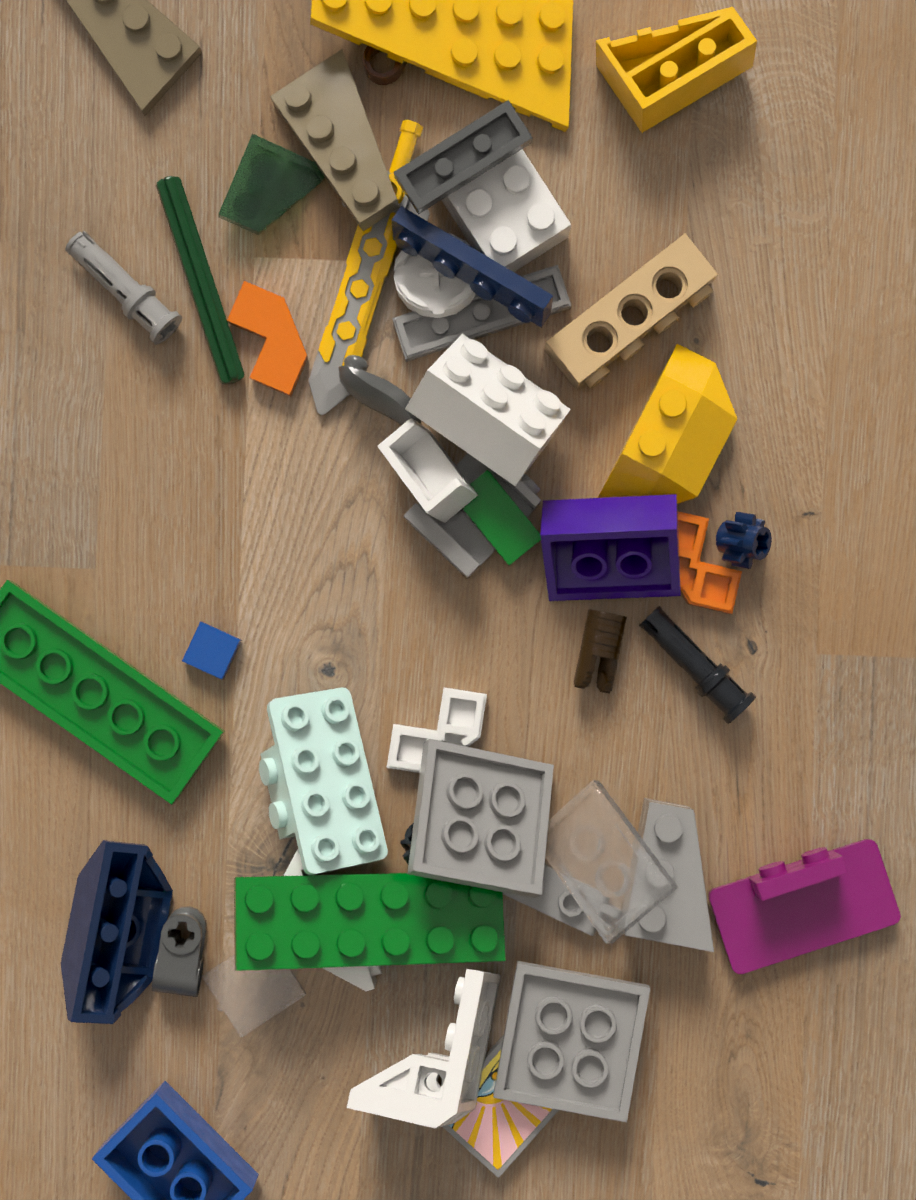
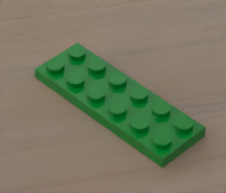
[0,580,225,805]
[234,873,506,971]

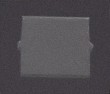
[202,954,307,1038]

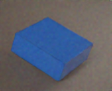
[182,621,242,680]

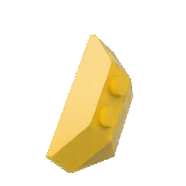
[597,343,738,504]

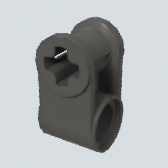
[152,906,207,997]

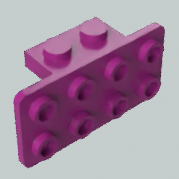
[708,839,901,974]

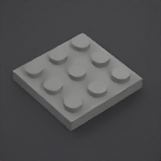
[407,739,554,898]
[493,961,650,1123]

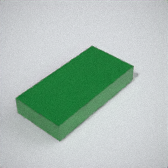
[462,470,541,566]

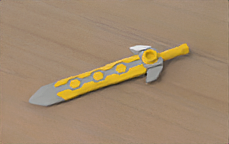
[309,119,430,415]

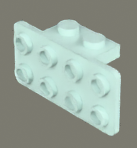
[259,687,388,875]

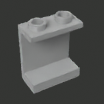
[404,453,542,579]

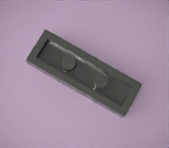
[394,100,533,215]

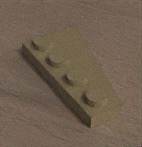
[66,0,202,116]
[270,49,400,231]

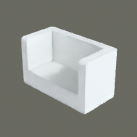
[377,418,478,523]

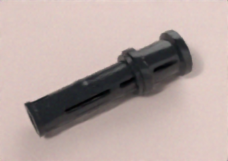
[639,606,756,724]

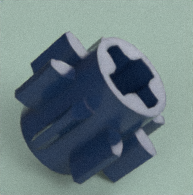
[716,512,772,569]

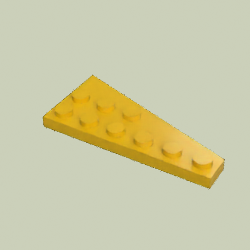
[310,0,573,132]

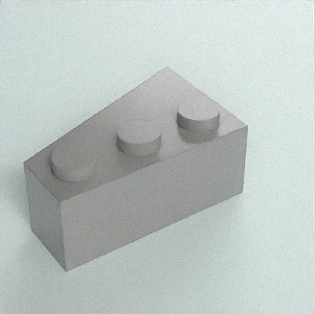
[620,798,714,952]

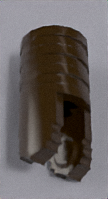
[573,609,627,694]

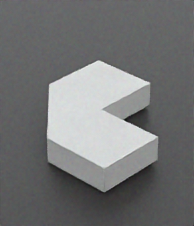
[387,687,487,773]

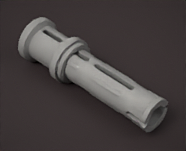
[65,231,182,345]

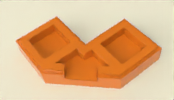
[227,281,308,397]
[677,511,742,614]

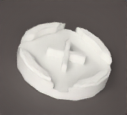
[394,233,476,318]

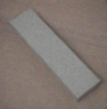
[392,265,571,362]

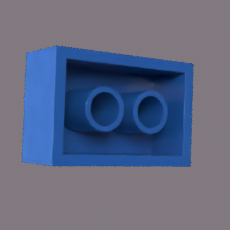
[92,1081,259,1200]

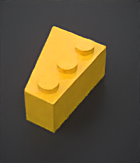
[596,7,757,133]

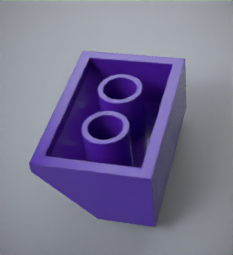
[540,494,681,601]

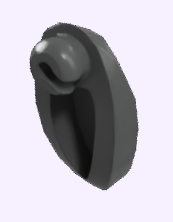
[338,355,422,425]

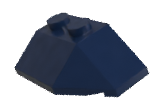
[61,840,173,1024]

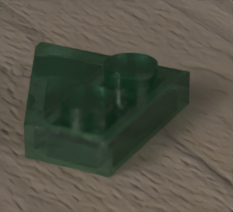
[218,134,326,235]

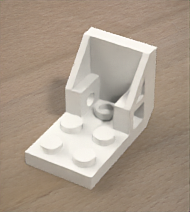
[347,969,501,1128]

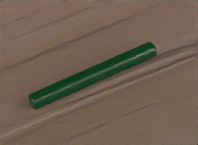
[156,176,245,384]

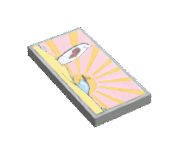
[442,1035,559,1178]

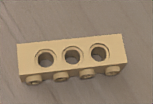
[544,233,718,390]

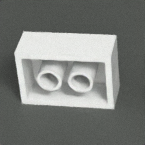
[442,149,571,272]
[405,333,571,486]

